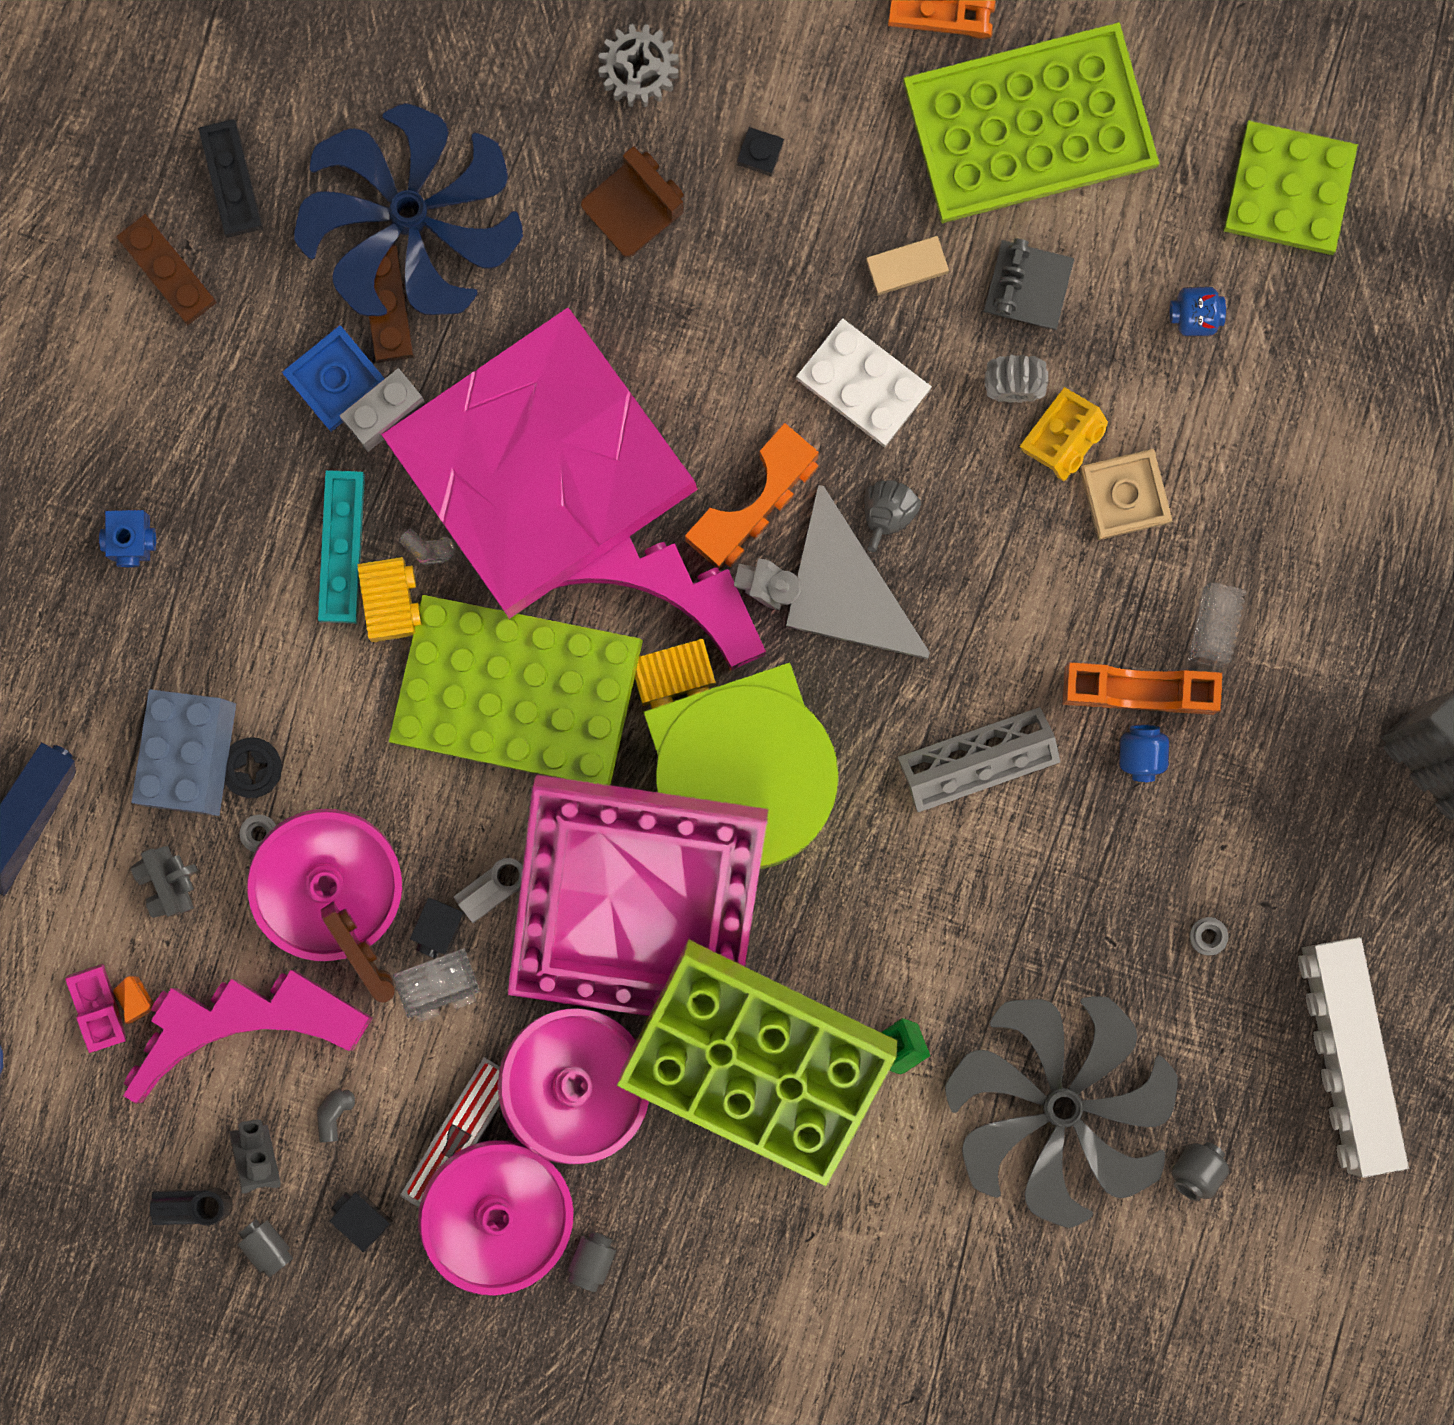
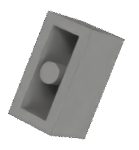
[339,368,426,452]

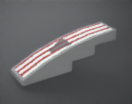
[400,1057,500,1207]

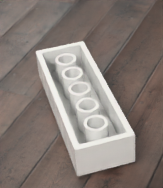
[1298,937,1409,1177]

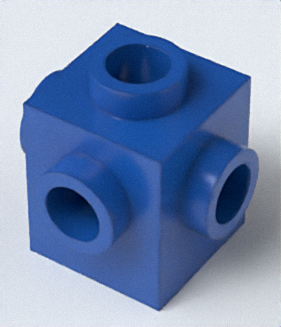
[99,510,156,568]

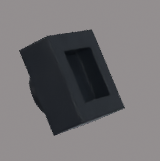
[737,127,784,177]

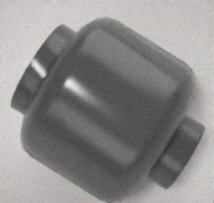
[1171,1142,1230,1201]

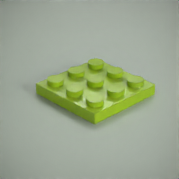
[1224,120,1358,255]

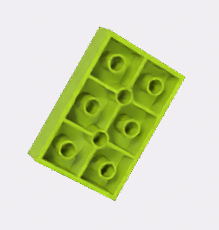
[617,939,897,1186]

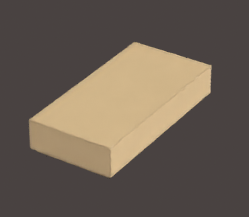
[866,236,949,296]

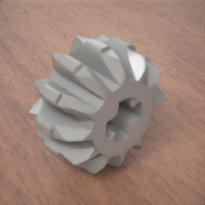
[985,354,1048,403]

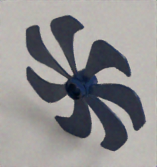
[294,103,523,316]

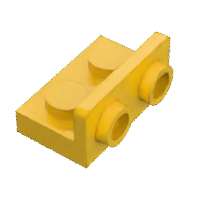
[1020,387,1108,481]

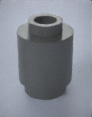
[237,1219,293,1278]
[568,1231,617,1292]

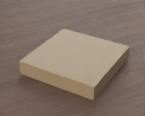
[1080,449,1172,540]

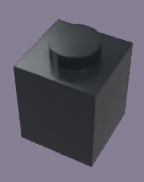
[410,897,466,959]
[329,1190,393,1252]

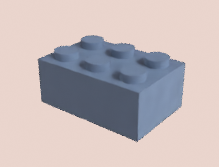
[131,689,236,816]

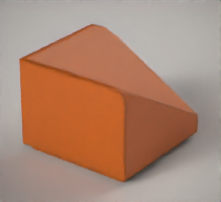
[113,976,154,1024]

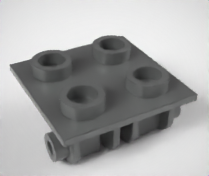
[984,238,1075,330]

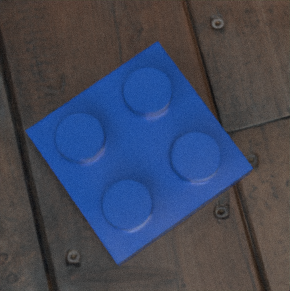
[282,325,385,432]

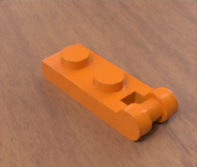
[888,0,996,39]

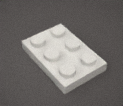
[796,318,931,448]

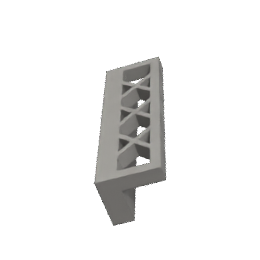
[898,707,1060,813]

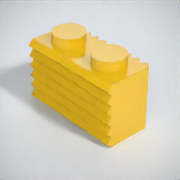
[357,557,422,642]
[635,639,716,709]

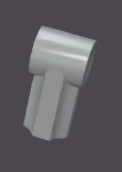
[453,858,523,923]

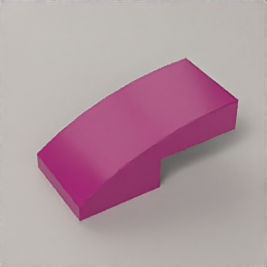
[65,964,126,1053]

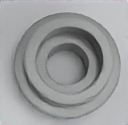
[240,815,277,852]
[1189,917,1228,956]

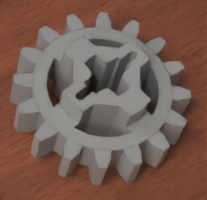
[598,24,679,107]

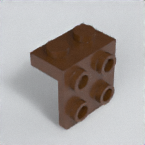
[581,146,684,258]

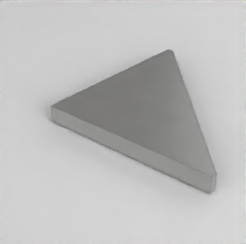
[786,485,930,659]

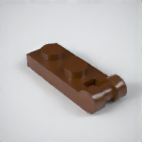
[321,902,395,1003]

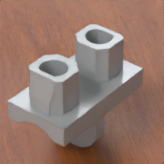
[734,558,802,610]

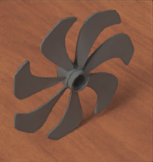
[945,996,1178,1228]

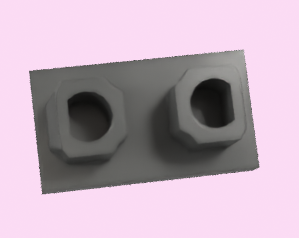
[131,846,198,918]
[230,1119,281,1194]

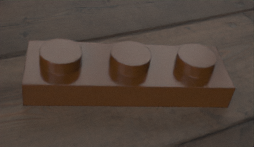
[116,214,217,326]
[369,245,414,363]

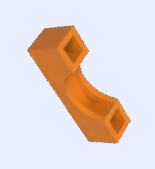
[685,423,819,570]
[1062,662,1223,715]

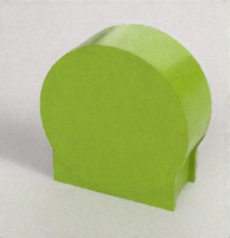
[644,663,838,870]

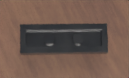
[198,119,263,238]

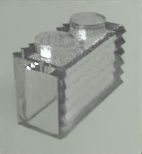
[1189,582,1247,668]
[392,948,482,1023]

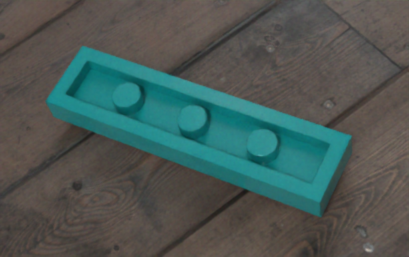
[318,470,365,624]

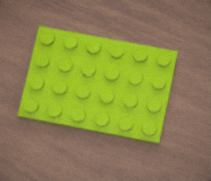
[903,22,1160,223]
[389,595,643,785]

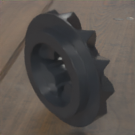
[225,737,283,798]

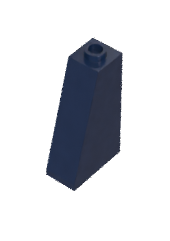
[0,742,76,896]

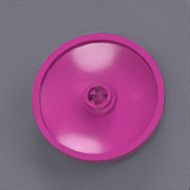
[247,809,402,961]
[498,1009,649,1164]
[418,1140,573,1295]

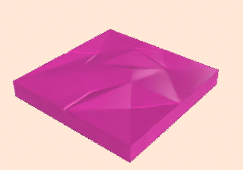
[381,307,698,619]
[508,775,768,1016]

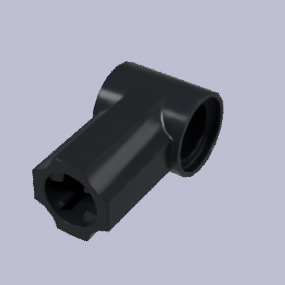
[150,1188,232,1226]

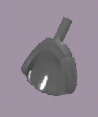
[864,480,921,552]

